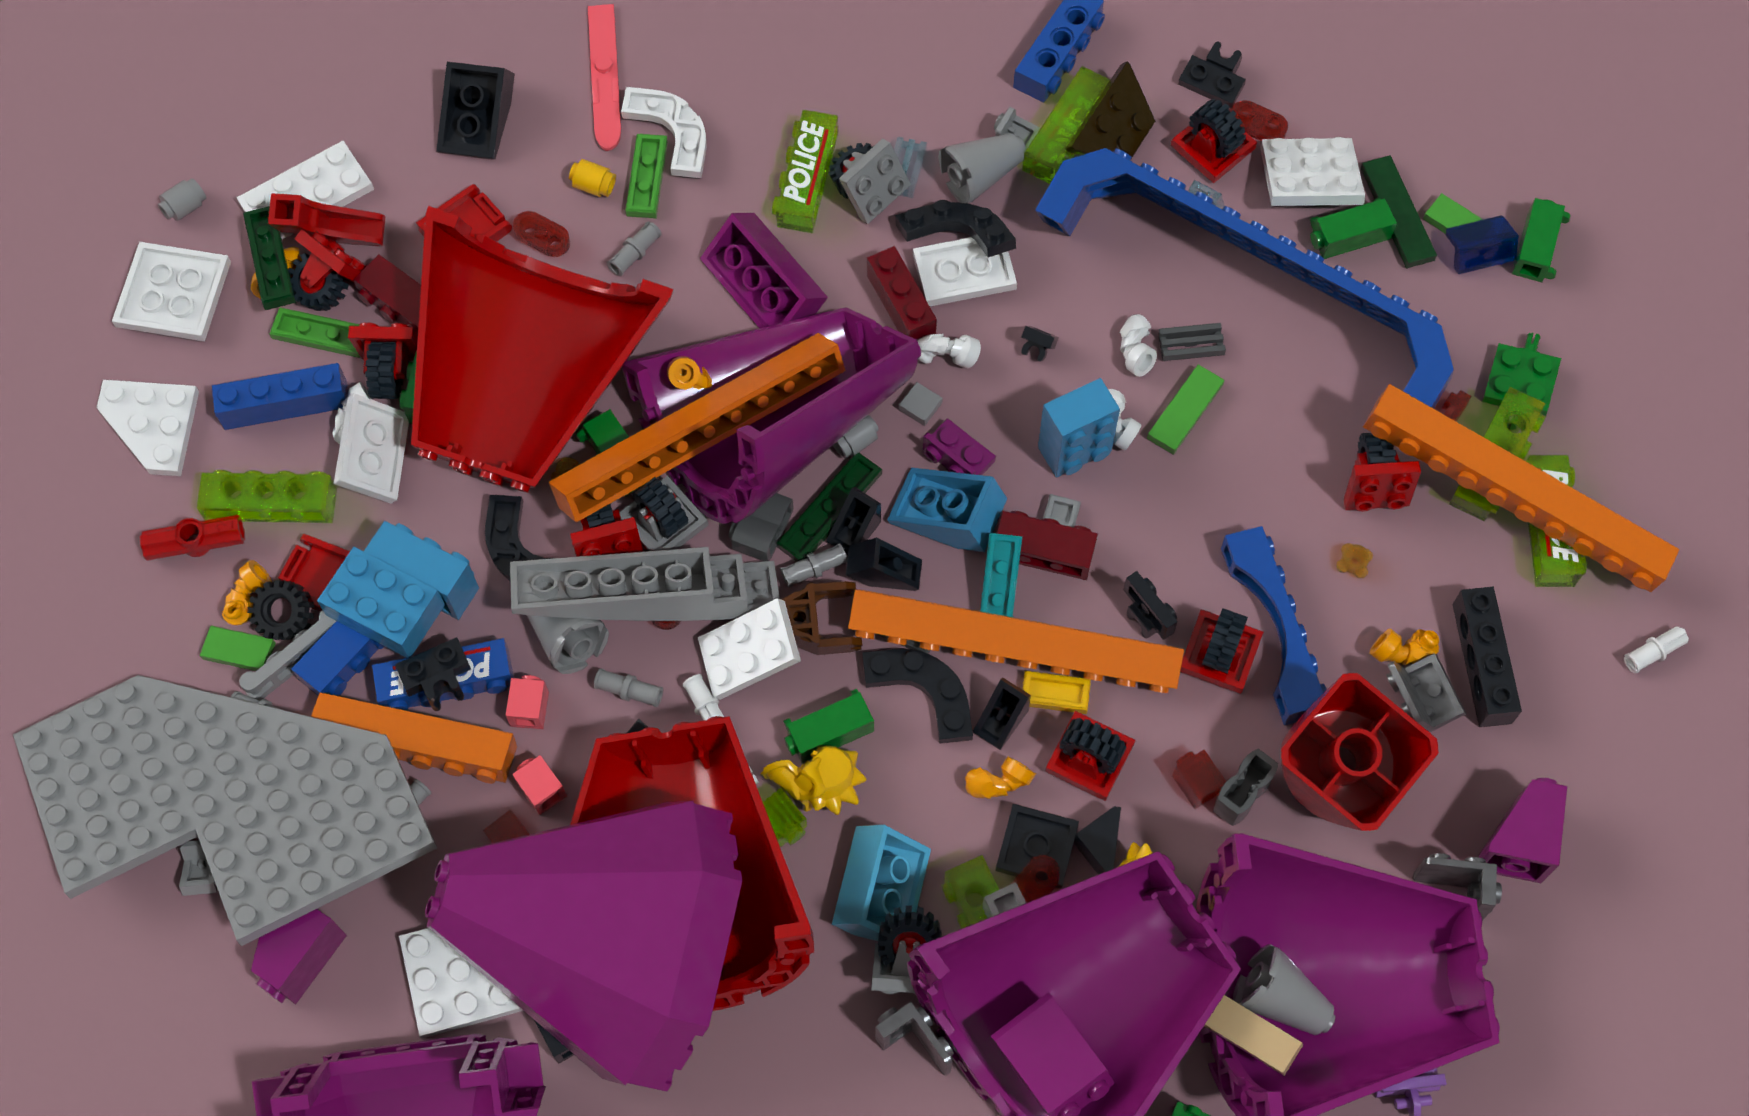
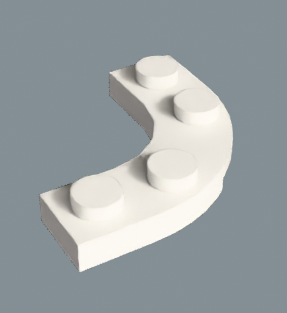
[621,87,707,178]

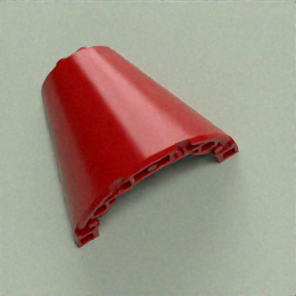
[411,206,674,493]
[570,716,814,1011]

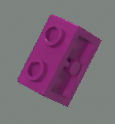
[922,418,996,475]

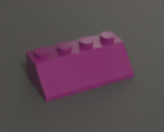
[700,213,828,328]

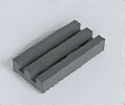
[1158,323,1226,361]

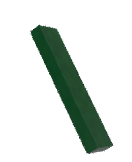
[1361,155,1437,269]
[243,206,296,310]
[777,453,882,562]

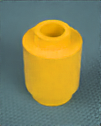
[569,159,616,197]

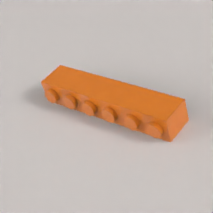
[311,692,517,784]

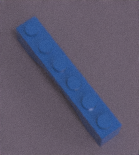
[1221,526,1327,725]

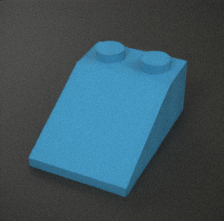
[887,467,1007,552]

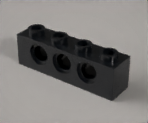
[1452,586,1522,728]

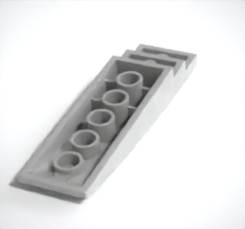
[510,547,780,621]

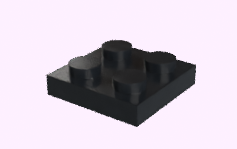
[995,804,1079,889]

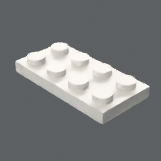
[236,141,374,239]

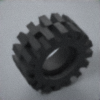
[248,580,315,640]

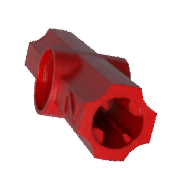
[140,515,245,561]

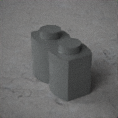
[729,493,794,561]
[1213,749,1278,826]

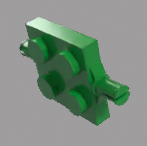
[1482,333,1562,430]

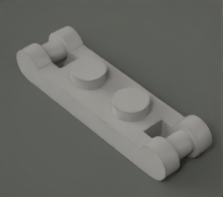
[239,610,336,701]

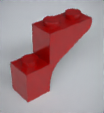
[268,193,386,246]

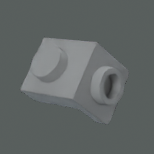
[994,107,1043,158]
[179,840,218,896]

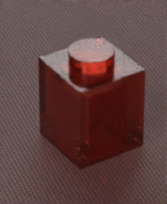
[1172,749,1226,809]

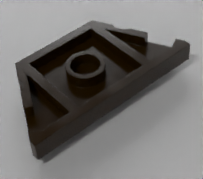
[1065,61,1156,161]

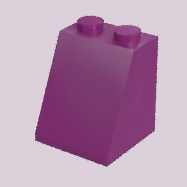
[1478,778,1567,884]
[251,909,347,1004]
[991,992,1115,1116]

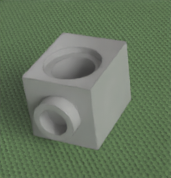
[983,882,1026,918]

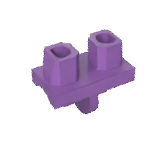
[1375,1068,1447,1116]

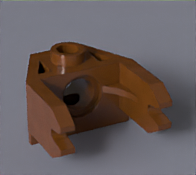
[782,581,863,655]

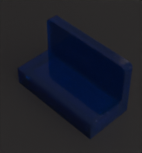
[1446,215,1519,274]

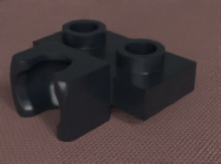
[1178,41,1246,109]
[1123,571,1178,640]
[395,637,471,711]

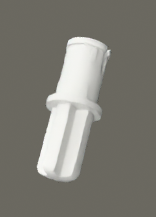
[1624,627,1689,673]
[683,674,724,721]

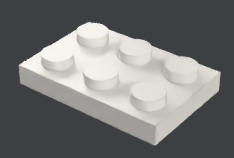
[913,237,1017,306]
[334,393,409,504]
[698,598,801,700]

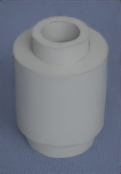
[158,178,206,221]
[833,415,879,459]

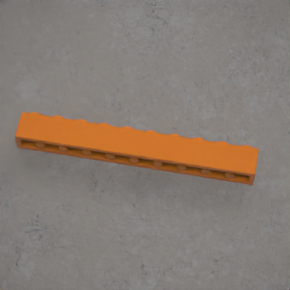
[549,333,846,523]
[1363,384,1680,592]
[848,589,1184,693]

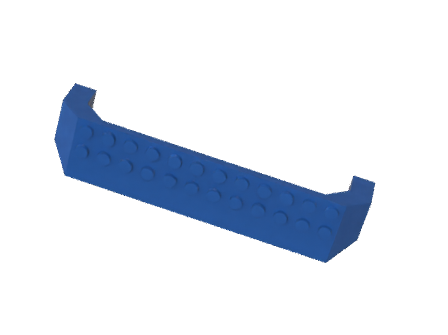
[1035,148,1454,409]

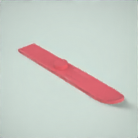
[588,4,621,151]

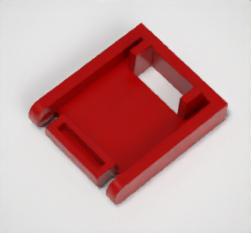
[416,184,512,242]
[278,534,350,612]

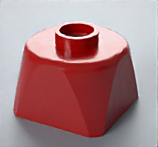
[1281,673,1439,831]

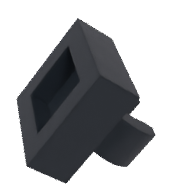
[1021,326,1059,361]

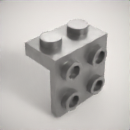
[1386,653,1466,732]
[1413,853,1502,921]
[875,1002,954,1076]

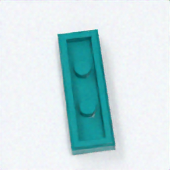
[980,533,1022,617]

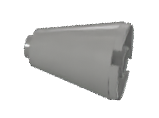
[938,133,1026,204]
[527,615,609,674]
[1233,944,1335,1035]

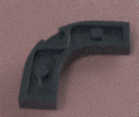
[895,200,1016,257]
[485,495,553,581]
[862,649,973,744]

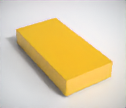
[1022,671,1091,714]

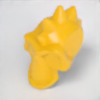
[760,746,867,815]

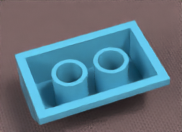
[832,825,931,941]

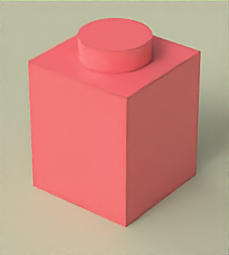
[505,675,549,729]
[512,755,567,815]

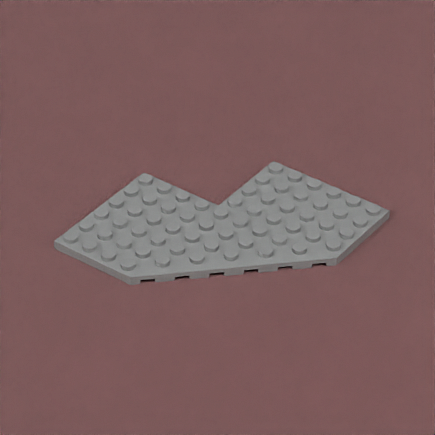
[13,675,437,946]

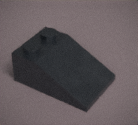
[436,61,515,159]

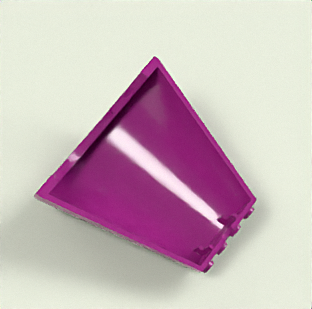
[622,307,921,524]
[1196,833,1500,1116]
[907,851,1241,1116]

